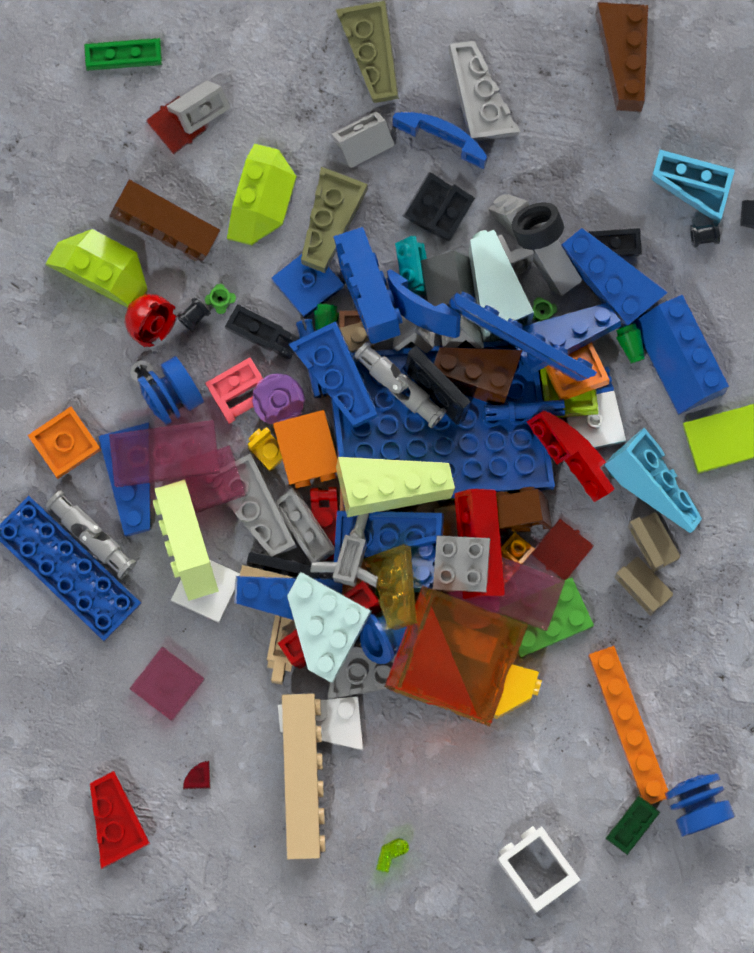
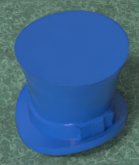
[360,603,415,664]

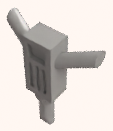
[311,513,378,588]

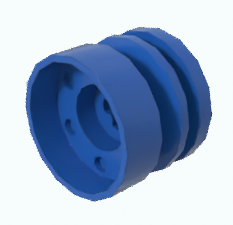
[137,356,204,426]
[665,773,735,837]

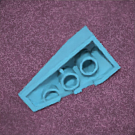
[604,428,702,533]

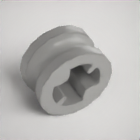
[130,361,154,386]

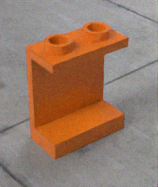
[273,410,337,489]

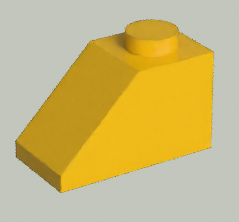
[492,663,542,719]

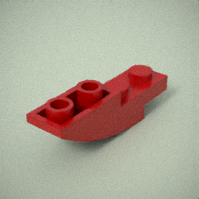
[527,410,615,502]

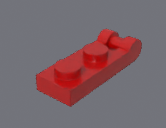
[310,487,338,561]

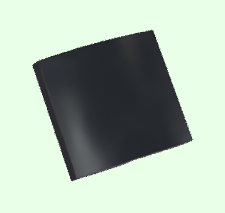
[402,172,475,241]

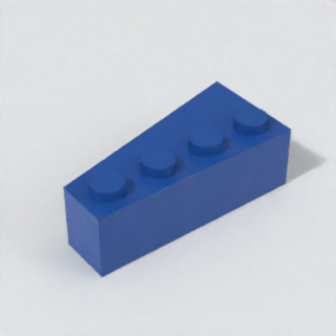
[333,227,403,344]
[561,228,668,328]

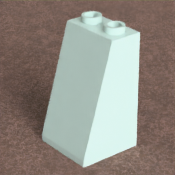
[469,230,534,342]

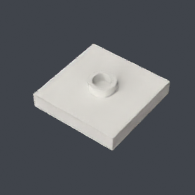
[566,391,626,449]
[171,560,240,623]

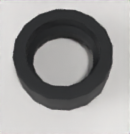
[511,202,565,250]

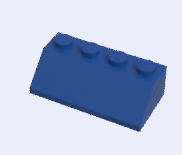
[633,295,729,415]

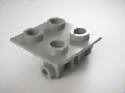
[433,536,490,592]

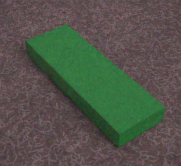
[84,38,162,71]

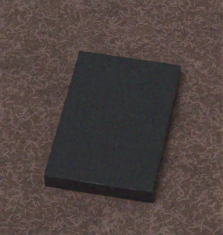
[404,346,471,425]

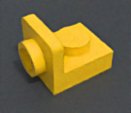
[247,427,283,472]

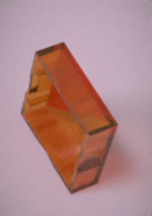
[384,585,528,726]

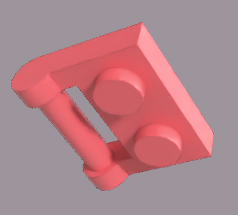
[205,357,263,424]

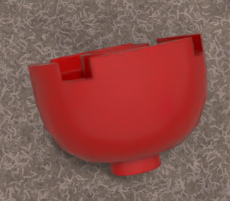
[124,294,176,347]

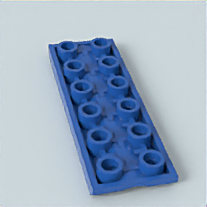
[449,292,597,381]
[0,496,142,641]

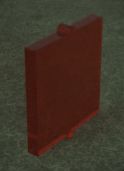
[146,96,207,155]
[531,519,594,581]

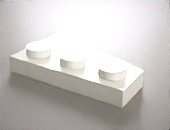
[278,696,363,751]

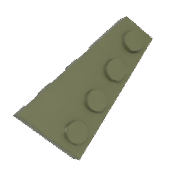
[335,0,399,103]
[301,167,368,273]

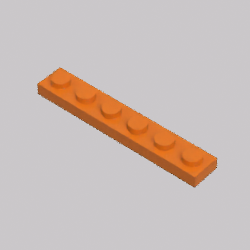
[588,646,668,805]

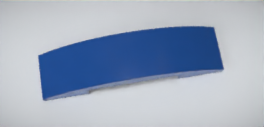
[393,112,487,169]
[387,269,461,338]

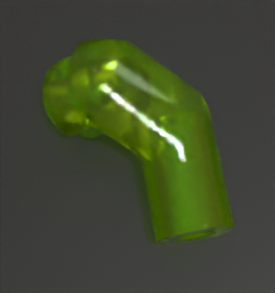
[376,838,409,873]

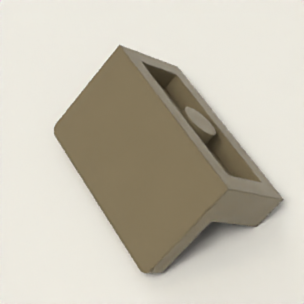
[628,512,680,572]
[614,557,673,616]

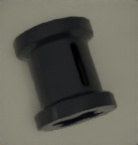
[690,221,720,248]
[176,298,211,332]

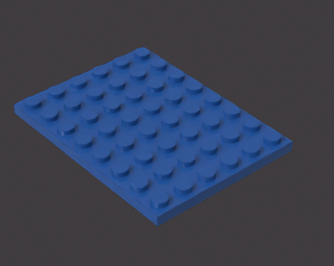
[331,341,555,507]

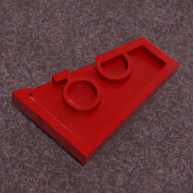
[90,771,150,869]

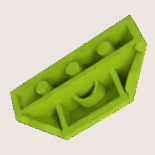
[227,143,297,246]
[45,229,148,308]

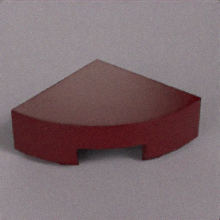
[183,761,211,790]

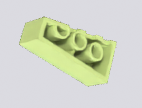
[336,457,455,517]
[152,480,219,601]

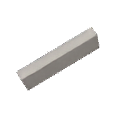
[275,488,335,564]

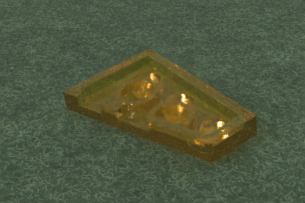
[363,544,416,630]

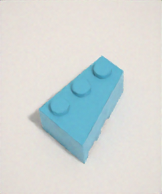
[651,150,735,224]

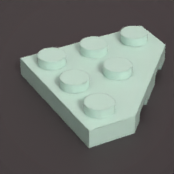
[287,572,372,683]

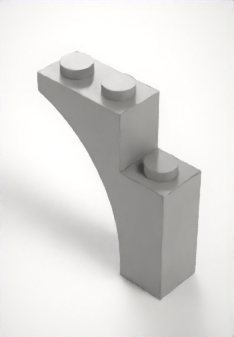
[488,194,582,296]

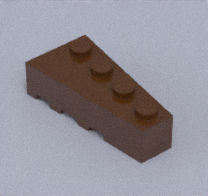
[595,2,648,112]
[109,179,220,261]
[435,487,552,537]

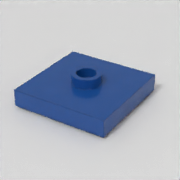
[271,254,344,318]

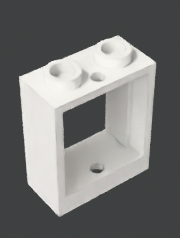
[497,826,580,913]

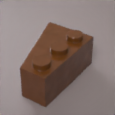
[434,347,522,405]

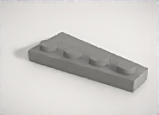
[448,41,520,141]
[204,453,297,557]
[328,647,400,699]

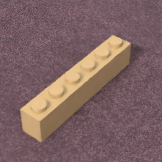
[282,694,326,859]

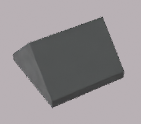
[420,250,476,307]

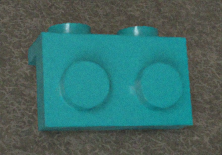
[395,236,427,295]

